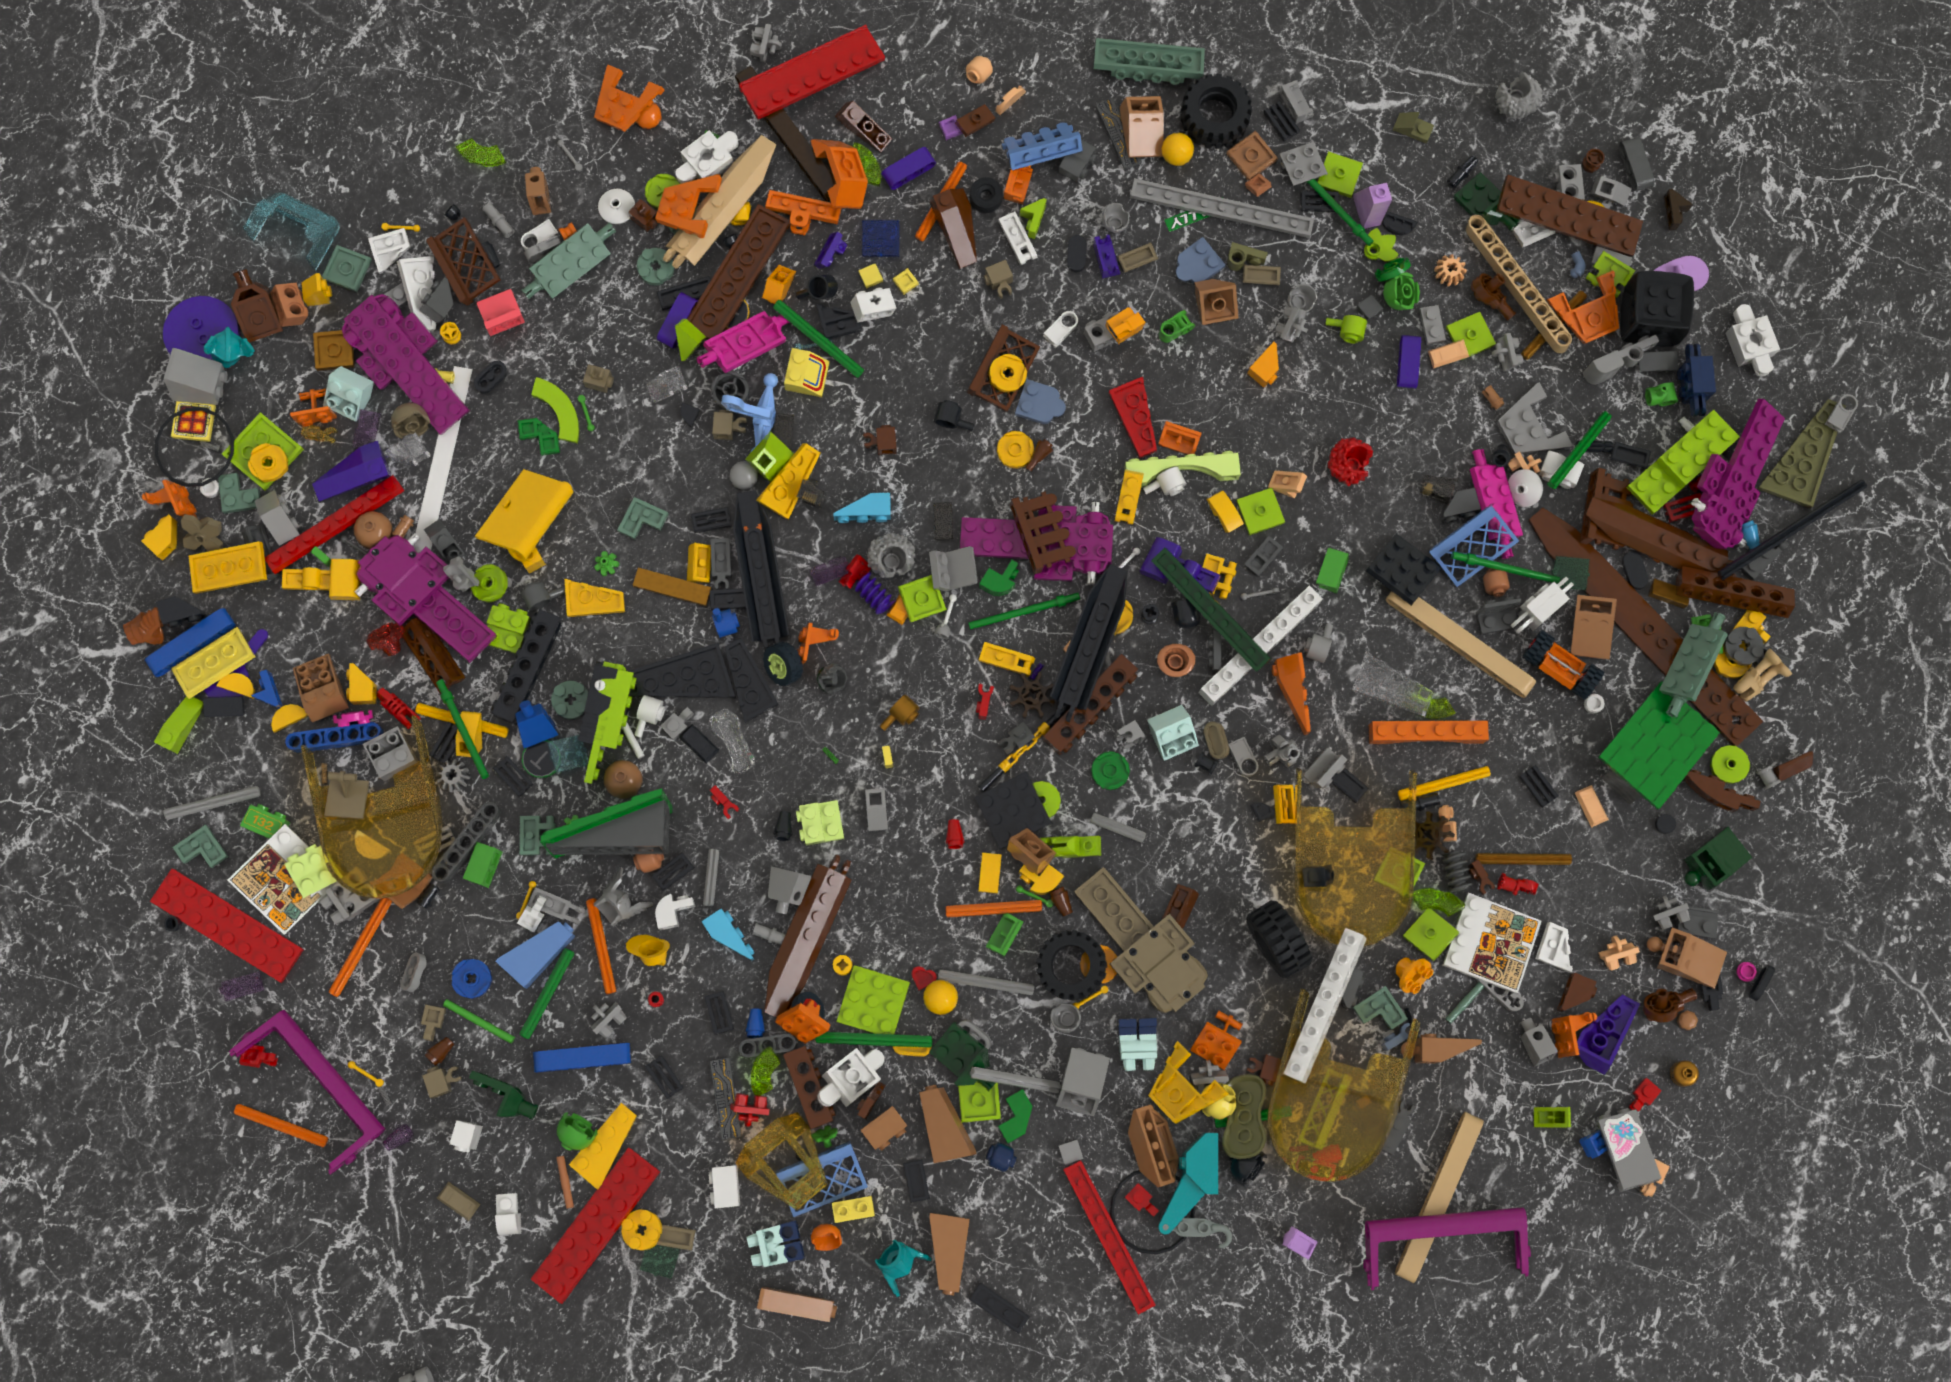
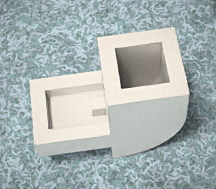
[655,894,695,931]
[495,1193,521,1235]

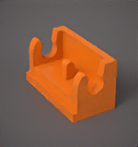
[1004,165,1033,204]
[1158,421,1202,455]

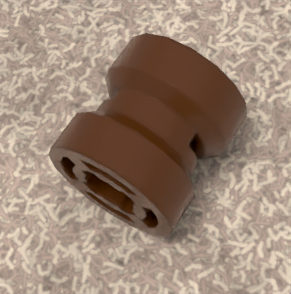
[1582,148,1605,173]

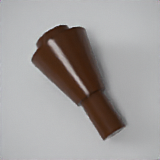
[1025,439,1054,472]

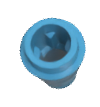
[1742,520,1760,550]

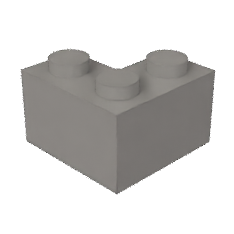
[255,490,300,546]

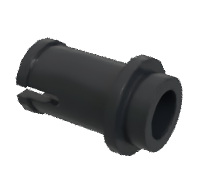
[417,883,440,909]

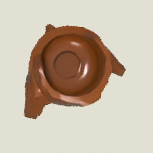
[123,607,164,645]

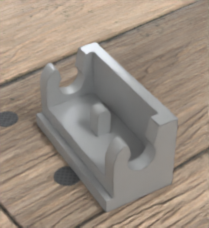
[1279,80,1314,124]
[1114,720,1145,749]

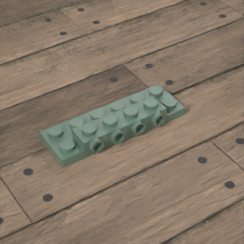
[1093,38,1205,85]

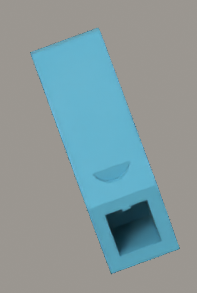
[833,493,891,523]
[702,909,755,961]

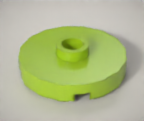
[470,564,508,603]
[1710,745,1750,784]
[1033,781,1061,817]

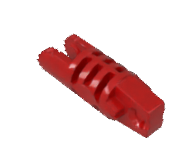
[377,687,421,729]

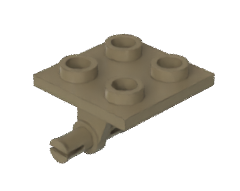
[324,771,369,819]

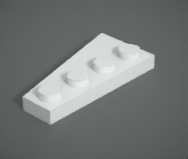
[397,256,436,332]

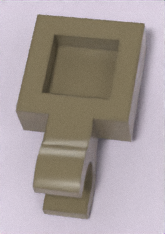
[421,1005,446,1042]

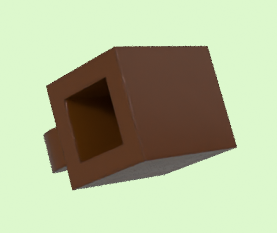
[628,199,658,232]
[863,425,897,455]
[1246,1054,1285,1086]

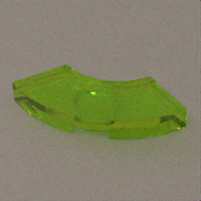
[456,138,506,167]
[853,142,881,187]
[1403,690,1456,719]
[1410,888,1466,917]
[751,1046,780,1096]

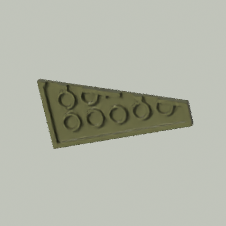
[1757,399,1846,509]

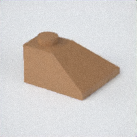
[1194,279,1239,325]

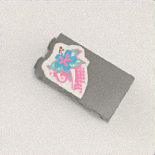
[1595,1108,1661,1192]

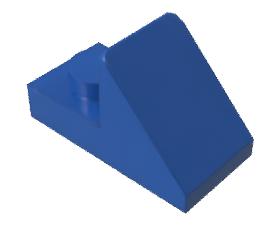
[251,669,283,709]
[1579,1129,1607,1159]

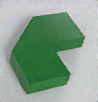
[517,418,560,456]
[998,1089,1033,1144]

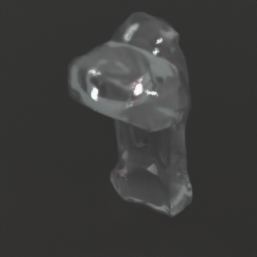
[708,709,755,775]

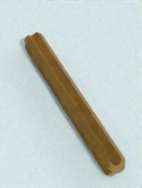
[1521,290,1587,360]
[1475,853,1572,865]

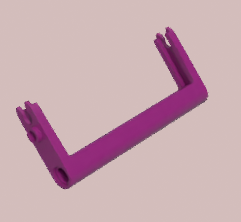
[229,1010,385,1175]
[1363,1207,1531,1290]

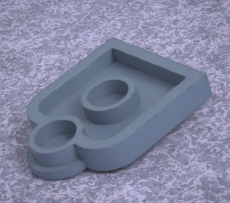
[1176,237,1226,284]
[1015,379,1066,424]

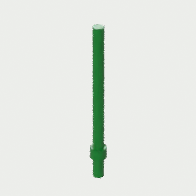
[1307,179,1374,246]
[1451,551,1560,584]
[968,593,1080,630]
[436,680,489,779]

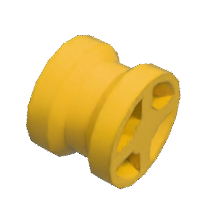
[440,322,461,345]
[833,955,853,976]

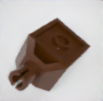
[231,269,283,342]

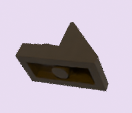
[1664,189,1693,231]

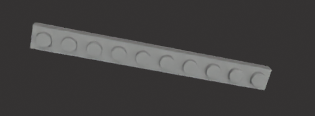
[1130,178,1314,238]

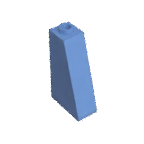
[495,921,575,989]

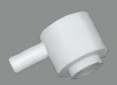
[1143,467,1187,496]
[634,695,665,737]

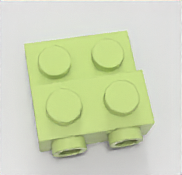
[796,800,844,846]
[284,844,340,898]

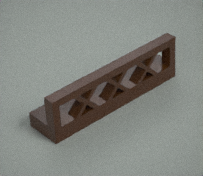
[400,618,466,694]

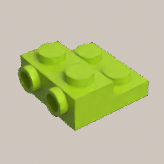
[487,603,532,654]

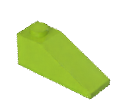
[154,697,204,754]

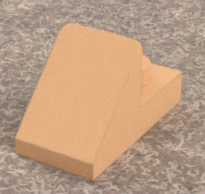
[1268,471,1307,498]

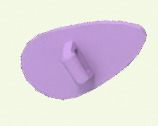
[1653,256,1709,291]

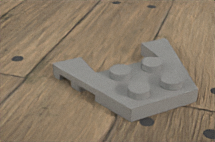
[1496,382,1573,455]

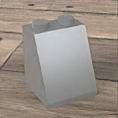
[164,348,227,405]
[1056,1048,1110,1116]

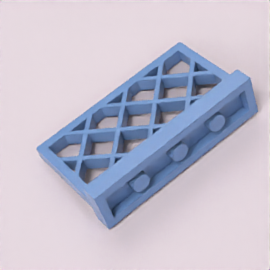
[1429,504,1519,587]
[776,1141,868,1217]

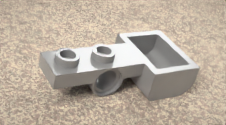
[1583,335,1659,385]

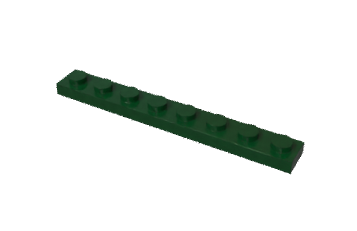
[1151,547,1271,672]

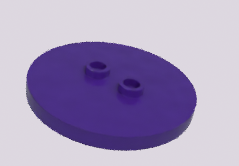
[163,296,240,361]

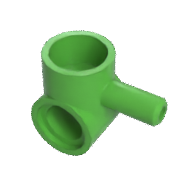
[1645,382,1678,406]

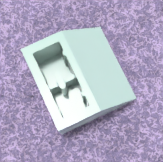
[323,366,374,421]
[1147,705,1199,761]

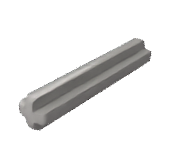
[1090,813,1146,843]
[703,849,719,907]

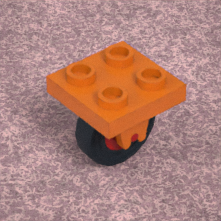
[775,992,830,1044]

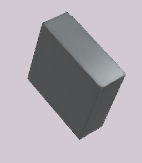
[1357,295,1383,321]

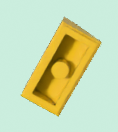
[687,543,711,583]

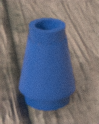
[745,1008,765,1038]

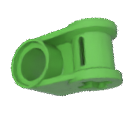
[1158,310,1195,343]

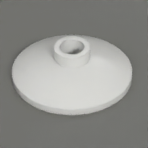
[598,189,635,224]
[1508,469,1543,507]

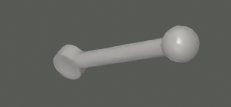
[557,140,583,172]
[1240,588,1280,600]

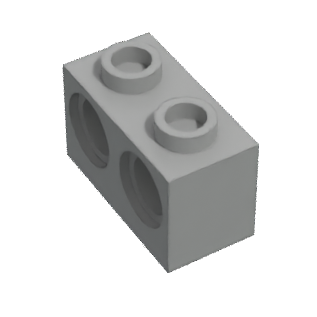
[1553,164,1585,200]
[1084,311,1119,352]

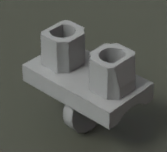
[750,24,782,63]
[1275,306,1308,343]
[1492,333,1524,372]
[443,557,479,592]
[1653,895,1690,930]
[591,1002,627,1038]
[1190,1060,1229,1094]

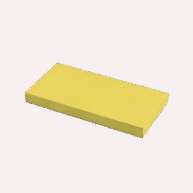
[171,627,255,699]

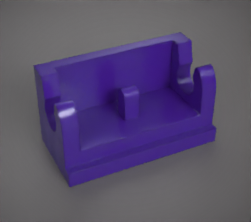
[1093,235,1120,278]

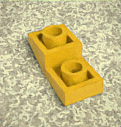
[1207,490,1244,533]

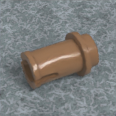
[1481,385,1504,410]
[392,515,414,538]

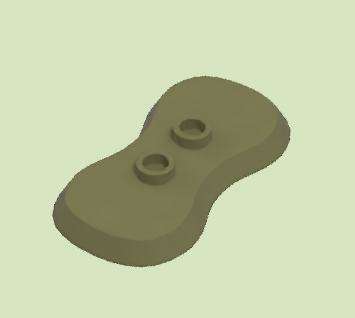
[1222,1074,1266,1159]

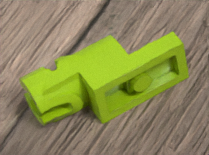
[1040,836,1101,858]

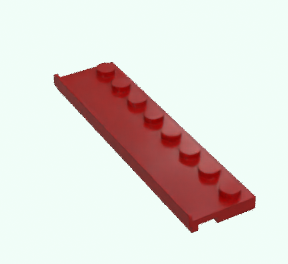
[739,25,885,120]

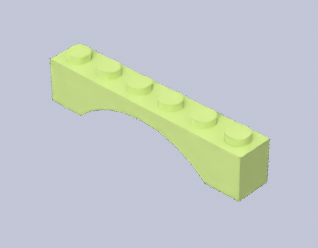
[1124,451,1241,488]

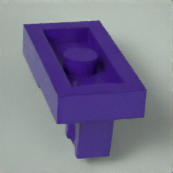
[814,232,847,269]

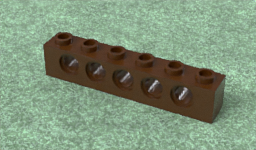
[1676,566,1795,618]
[1043,654,1138,755]

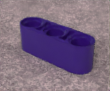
[881,147,936,190]
[657,292,698,349]
[1397,335,1421,389]

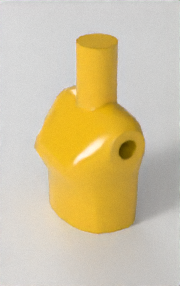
[731,202,751,226]

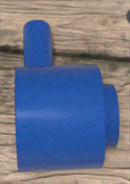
[712,608,740,638]

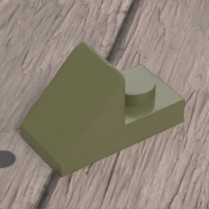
[1393,112,1434,144]

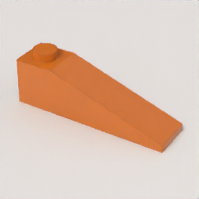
[1272,652,1311,735]

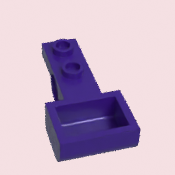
[1139,537,1221,594]

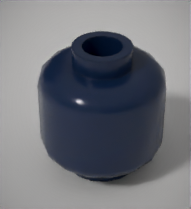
[986,1142,1017,1172]

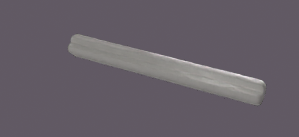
[164,786,261,820]
[938,970,1034,995]
[970,1067,1061,1093]

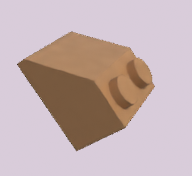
[1007,828,1056,875]
[861,1106,907,1151]

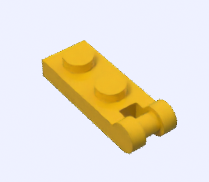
[1115,470,1144,525]
[979,642,1035,677]

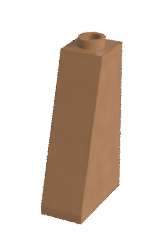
[919,1085,977,1163]
[929,1213,970,1296]
[757,1286,837,1322]

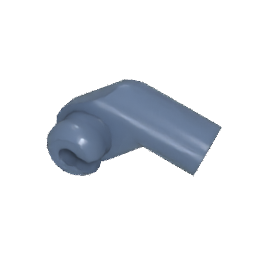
[1570,251,1586,279]

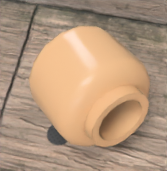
[966,56,993,84]

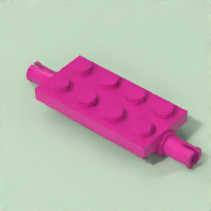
[697,311,790,373]
[1470,449,1523,559]

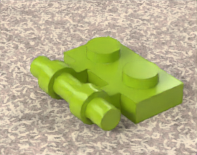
[1586,251,1635,298]

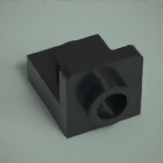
[1302,864,1335,887]

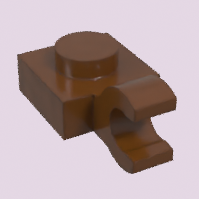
[1468,860,1495,895]

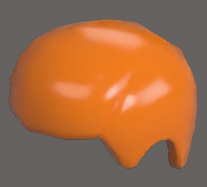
[636,103,662,129]
[811,1224,842,1251]

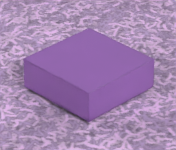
[939,115,963,140]

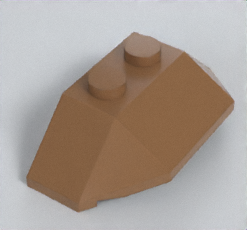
[1128,1105,1179,1187]

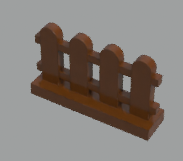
[1580,468,1633,550]
[1009,491,1076,574]

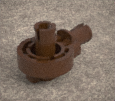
[1471,273,1516,321]
[1643,988,1697,1022]

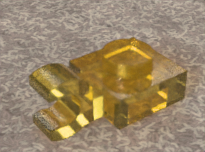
[301,425,338,443]

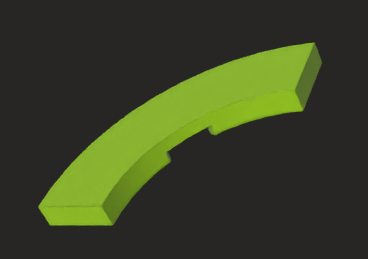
[531,377,579,444]

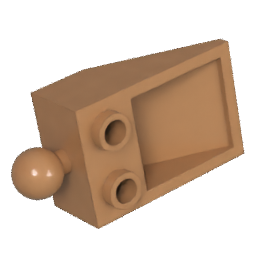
[1647,928,1727,989]
[1401,1034,1482,1064]

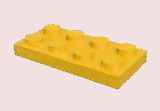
[189,541,267,594]

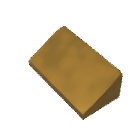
[1648,578,1689,609]

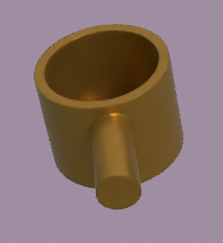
[880,694,920,731]

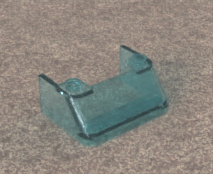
[243,192,340,270]

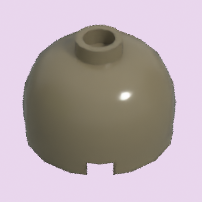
[391,403,431,439]

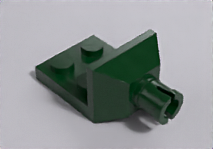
[1453,172,1521,231]
[929,1021,996,1092]
[469,1071,539,1120]

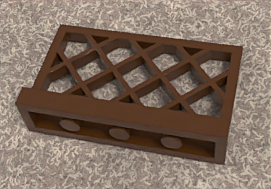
[426,217,501,306]
[966,324,1040,412]

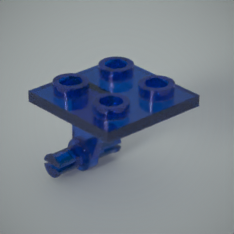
[862,220,899,257]

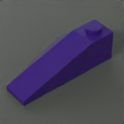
[312,441,391,502]
[1577,994,1640,1075]

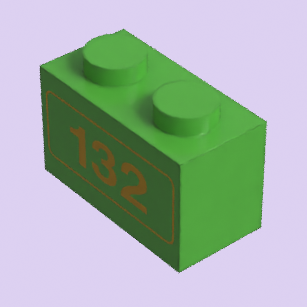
[240,804,290,839]

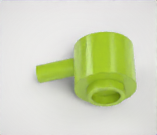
[1326,315,1367,344]

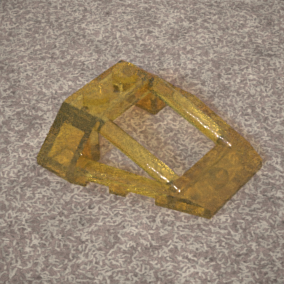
[735,1112,828,1210]

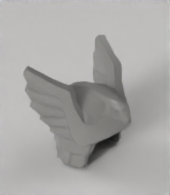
[593,867,653,927]

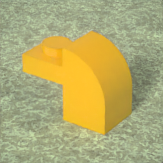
[1019,864,1064,895]

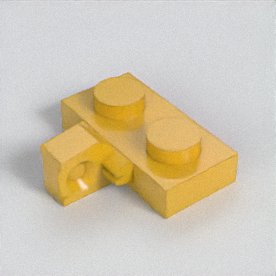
[1729,610,1771,645]

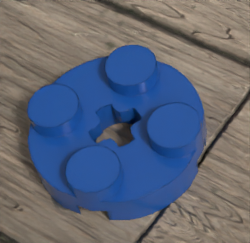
[452,959,492,999]

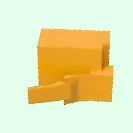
[1105,308,1146,345]

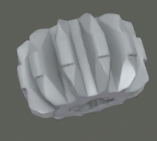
[436,759,470,793]

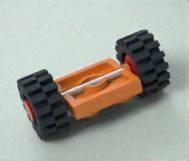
[1522,630,1605,700]

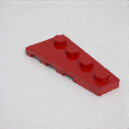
[1108,376,1157,459]

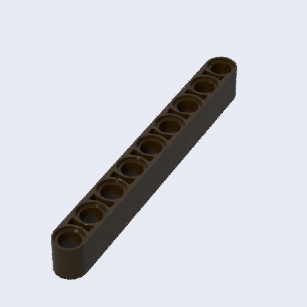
[735,66,836,202]

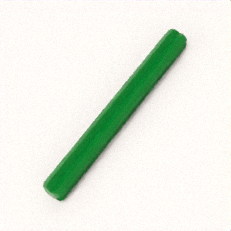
[520,948,575,1039]

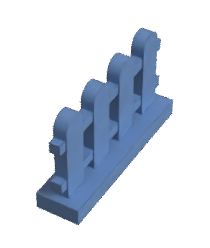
[1002,123,1083,170]

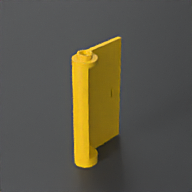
[475,469,573,562]

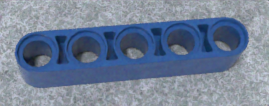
[145,608,236,677]
[285,722,384,753]
[533,1043,631,1072]

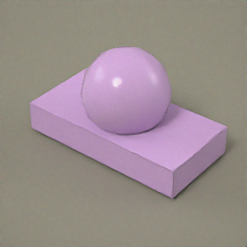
[1282,1226,1317,1260]

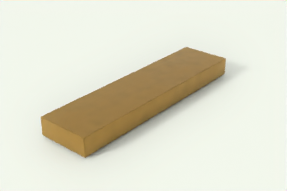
[633,568,712,606]

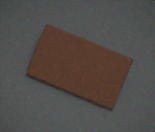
[1773,751,1813,781]
[1162,884,1199,929]

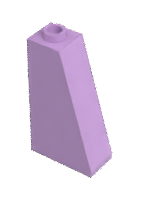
[1353,183,1392,229]

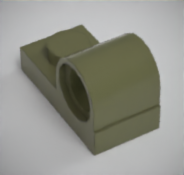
[1227,242,1268,271]

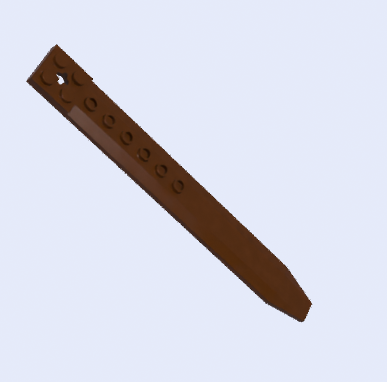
[1528,507,1764,746]

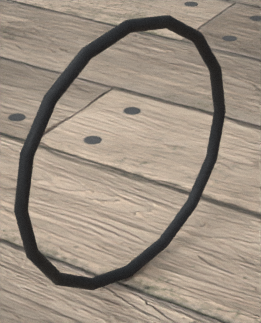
[155,407,234,487]
[1110,1170,1195,1255]

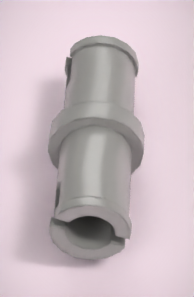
[482,202,515,238]
[752,923,786,945]

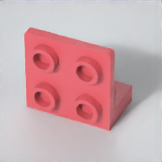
[477,289,525,336]

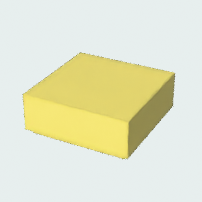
[858,264,883,289]
[893,268,919,295]
[882,746,893,768]

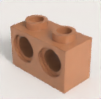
[270,283,308,327]

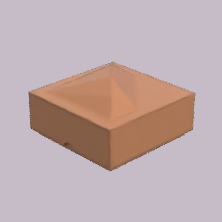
[1245,173,1272,197]

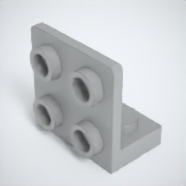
[929,546,978,592]

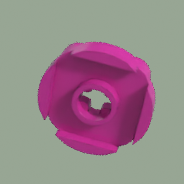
[333,710,373,727]

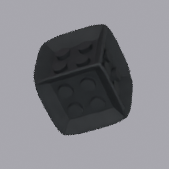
[1620,271,1694,347]

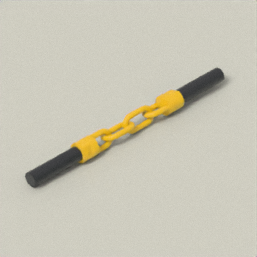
[978,705,1070,792]

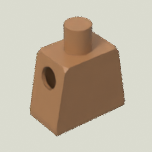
[525,167,551,215]

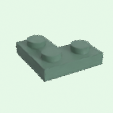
[218,473,261,514]
[617,497,669,540]
[172,825,229,868]
[1352,986,1408,1030]

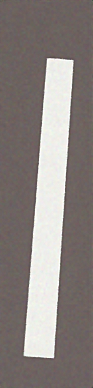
[413,366,473,554]

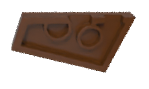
[857,1082,886,1120]

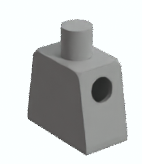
[768,866,811,915]
[1521,1018,1558,1067]

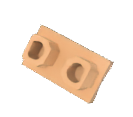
[1508,451,1542,487]
[1598,936,1639,970]

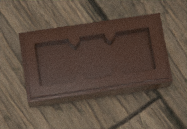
[955,104,996,137]

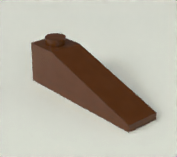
[929,188,977,269]

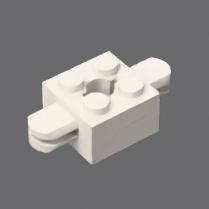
[675,130,739,184]
[1726,304,1780,377]
[1510,577,1574,634]
[817,1048,884,1107]

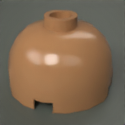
[354,511,393,550]
[603,760,643,799]

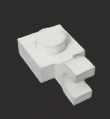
[517,896,546,932]

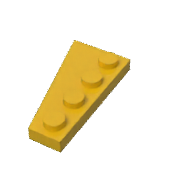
[756,443,821,519]
[569,1103,637,1190]

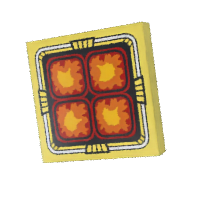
[171,401,216,442]

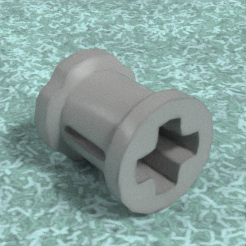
[1756,765,1781,790]

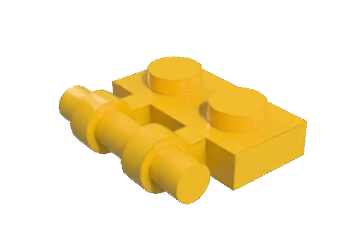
[1202,553,1237,600]

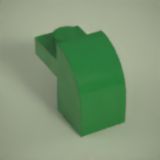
[979,560,1019,596]

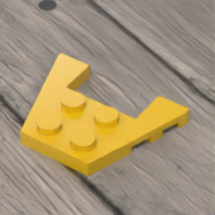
[1148,1041,1229,1124]

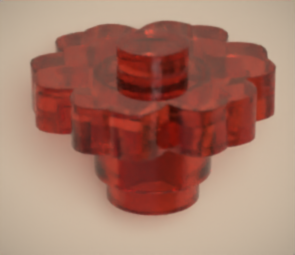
[366,622,405,656]

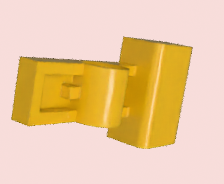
[282,559,361,601]

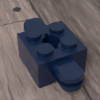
[1677,344,1716,417]

